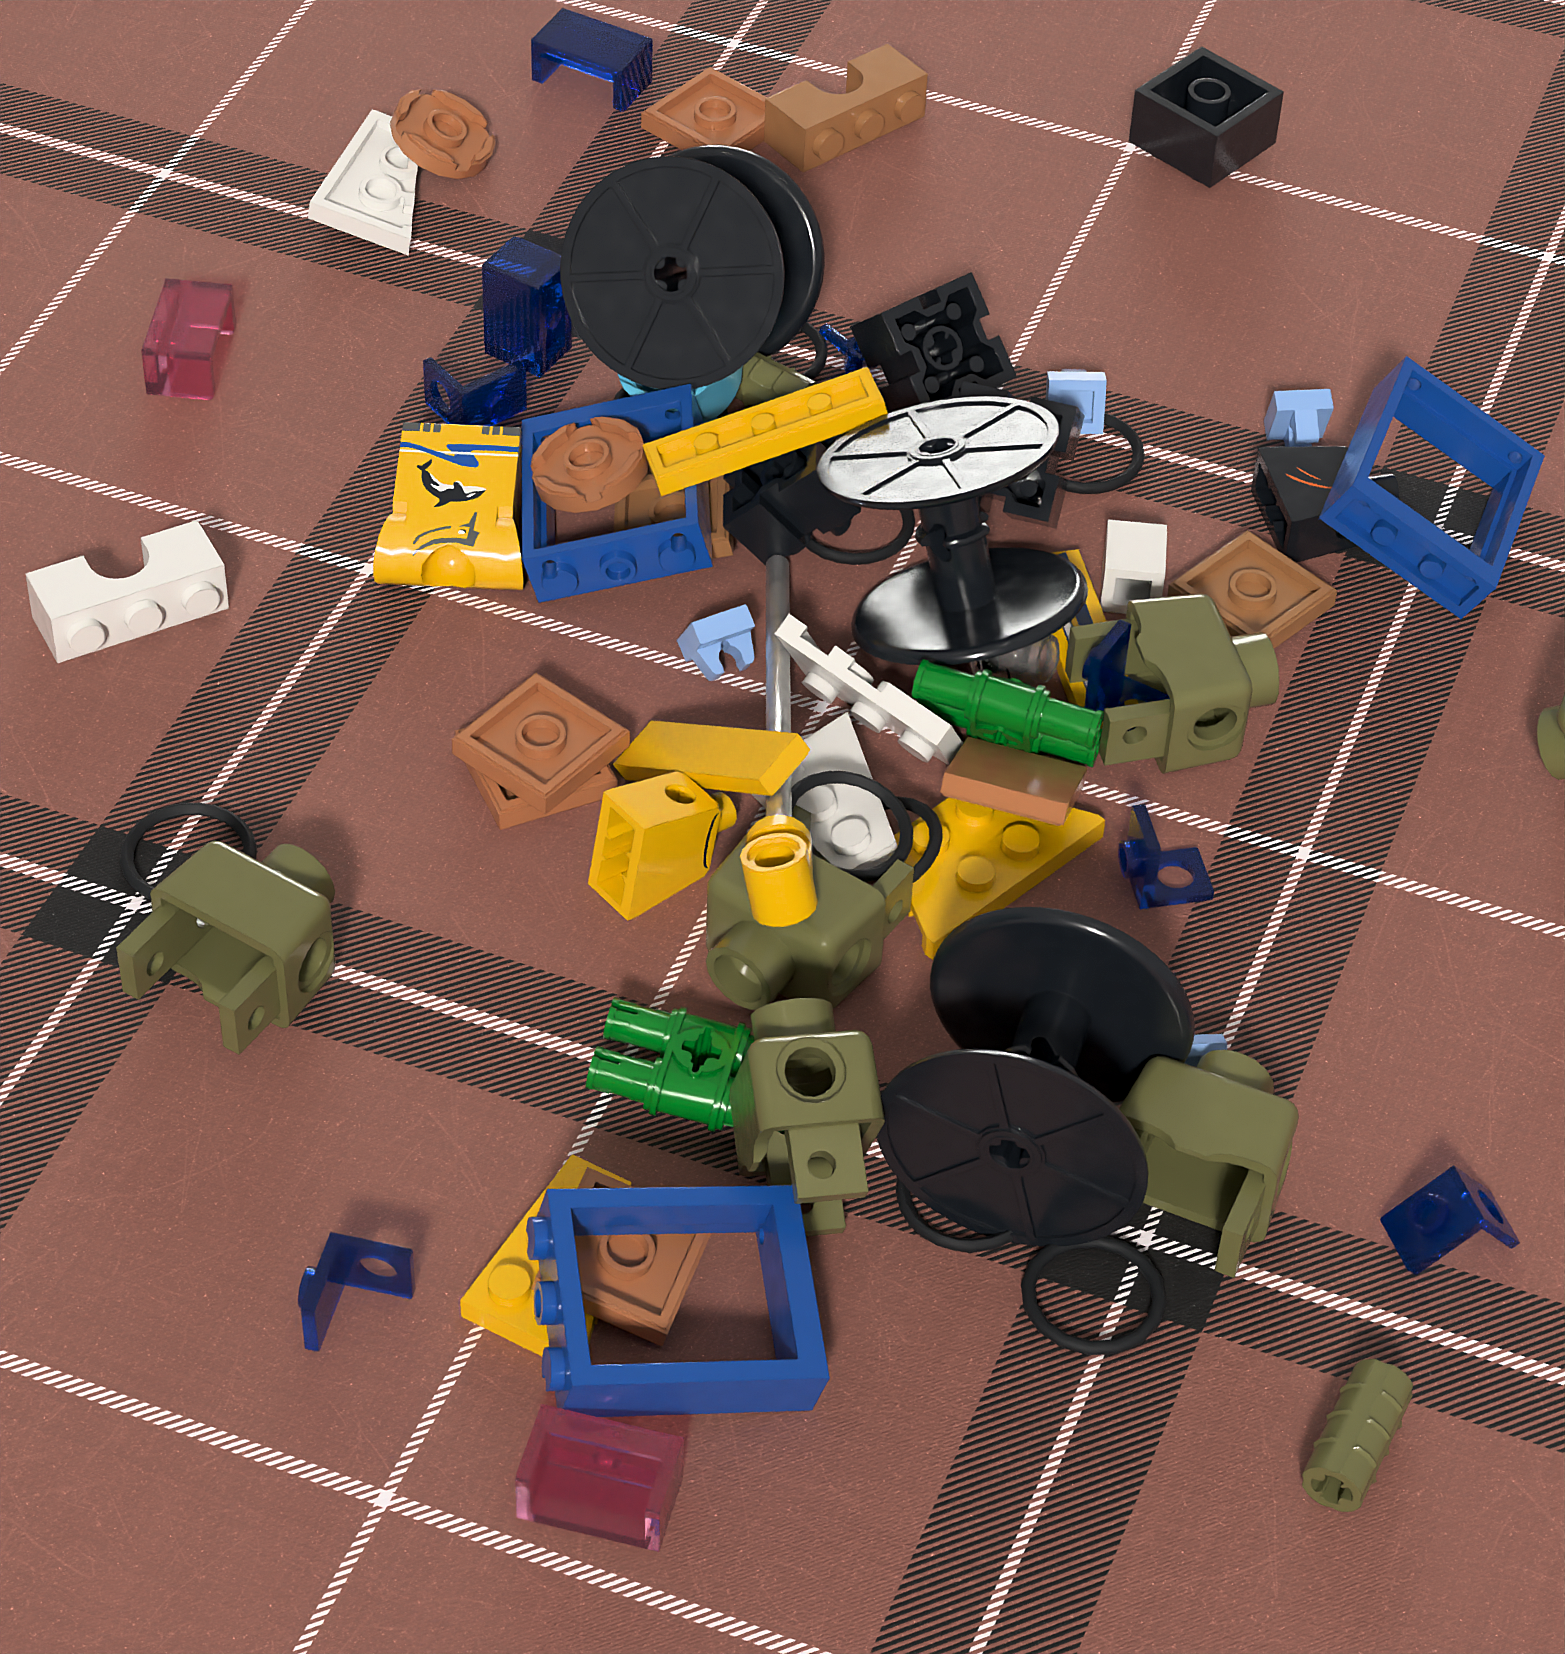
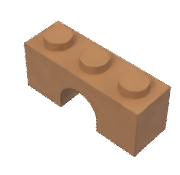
[764,44,928,173]

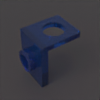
[423,357,527,426]
[1082,619,1170,731]
[1118,804,1214,909]
[1380,1165,1520,1275]
[298,1232,416,1352]

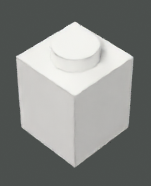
[1100,520,1167,614]

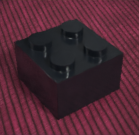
[1129,47,1284,188]

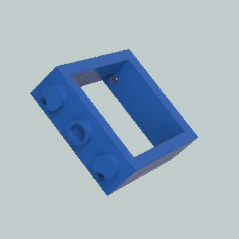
[1319,356,1545,619]
[522,384,713,603]
[526,1185,830,1419]

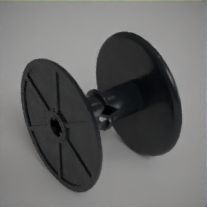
[560,145,825,389]
[817,396,1088,665]
[876,907,1195,1247]

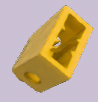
[588,771,737,921]

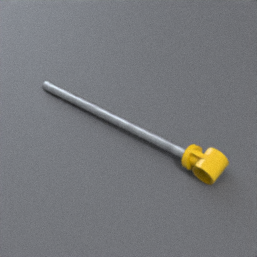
[740,555,818,927]

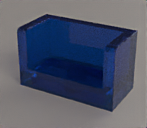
[531,8,653,112]
[482,237,572,377]

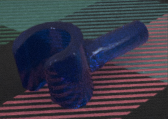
[819,323,878,374]

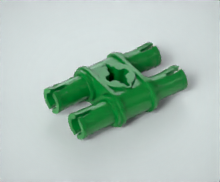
[912,659,1104,768]
[585,997,785,1134]

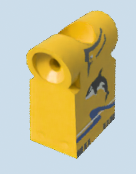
[373,422,523,590]

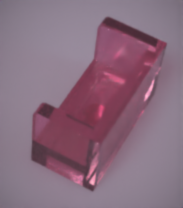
[141,278,236,400]
[515,1404,684,1552]

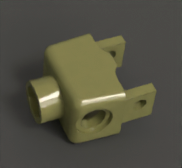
[1065,594,1279,774]
[706,805,914,1010]
[116,841,335,1055]
[729,998,885,1236]
[1119,1049,1299,1278]

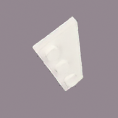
[308,109,418,255]
[775,614,963,765]
[751,712,898,869]

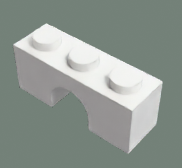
[25,520,229,663]

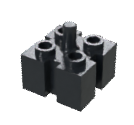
[850,272,1017,414]
[959,381,1085,529]
[723,431,861,565]

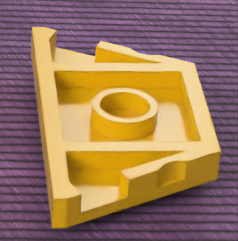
[894,797,1105,960]

